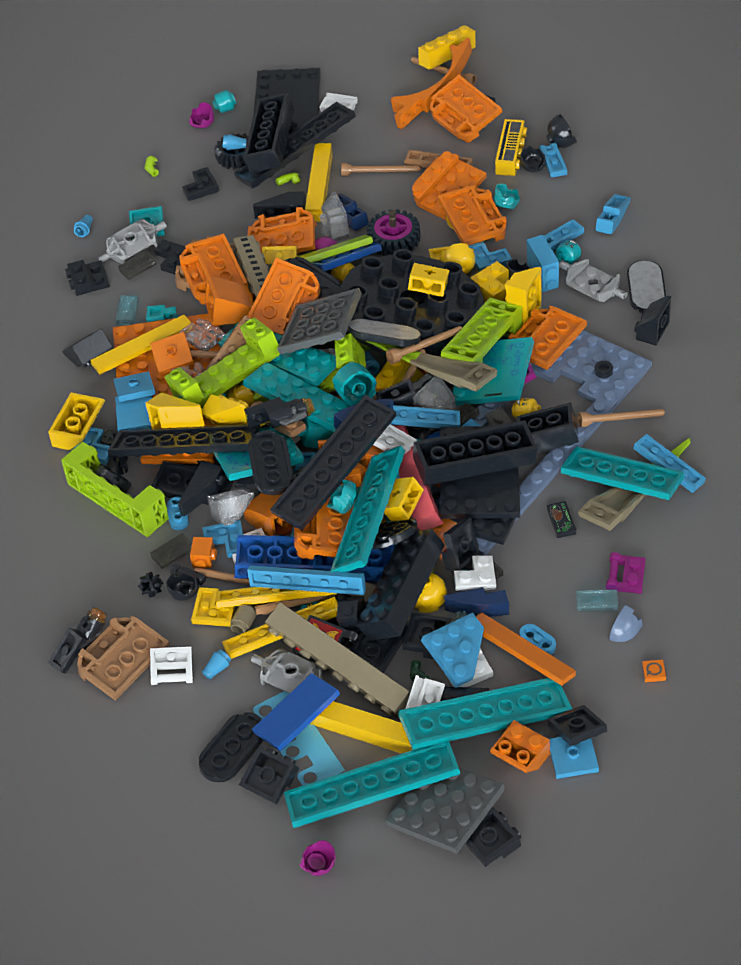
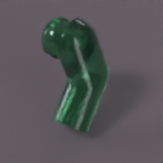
[410,660,430,682]

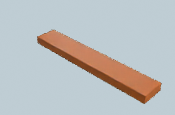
[476,613,576,686]

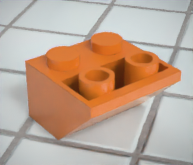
[490,721,550,773]

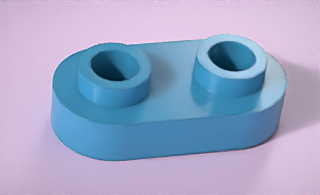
[167,497,189,530]
[520,624,556,655]

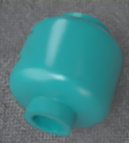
[212,90,237,113]
[556,240,581,265]

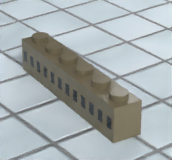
[233,235,270,301]

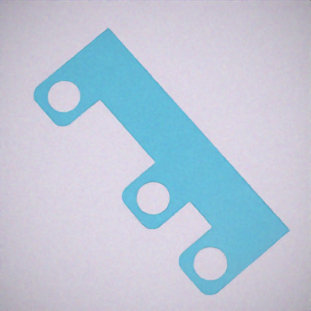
[253,691,345,786]

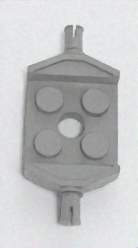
[97,219,167,265]
[559,259,628,302]
[251,649,323,693]

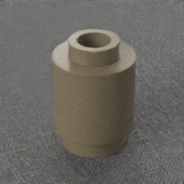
[230,605,257,635]

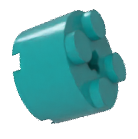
[333,362,377,406]

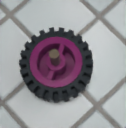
[367,209,421,256]

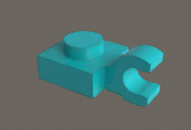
[146,305,179,322]

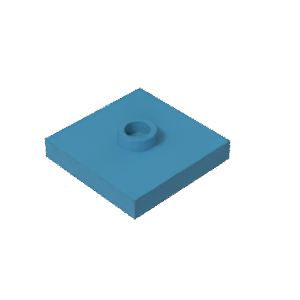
[113,371,155,402]
[549,737,599,779]

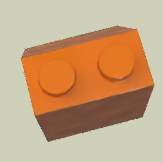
[205,275,254,326]
[243,492,293,536]

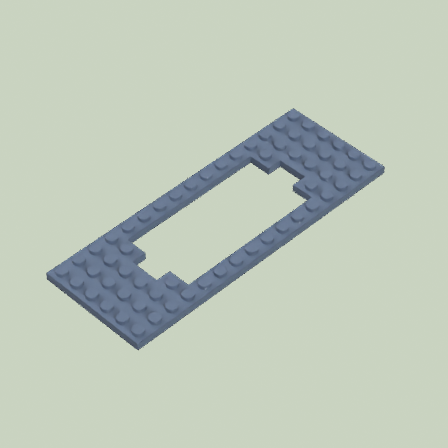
[411,330,652,556]

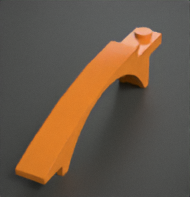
[391,37,472,129]

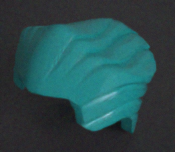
[494,183,520,209]
[326,480,356,514]

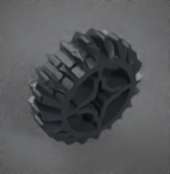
[215,133,249,170]

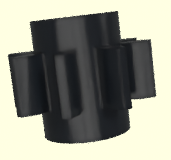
[138,572,164,598]

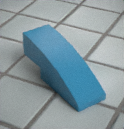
[595,194,631,235]

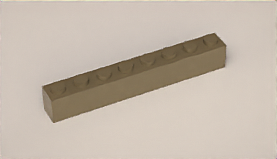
[265,602,410,718]

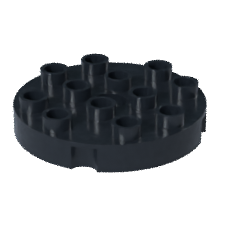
[341,249,484,357]

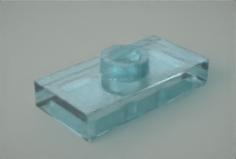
[116,295,138,325]
[576,590,618,611]

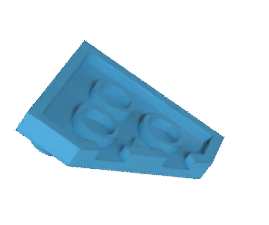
[421,613,484,688]

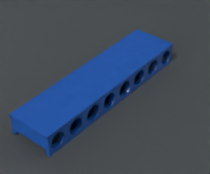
[234,535,394,582]

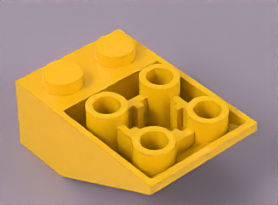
[146,392,205,429]
[202,394,267,426]

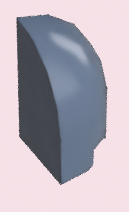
[609,605,643,642]

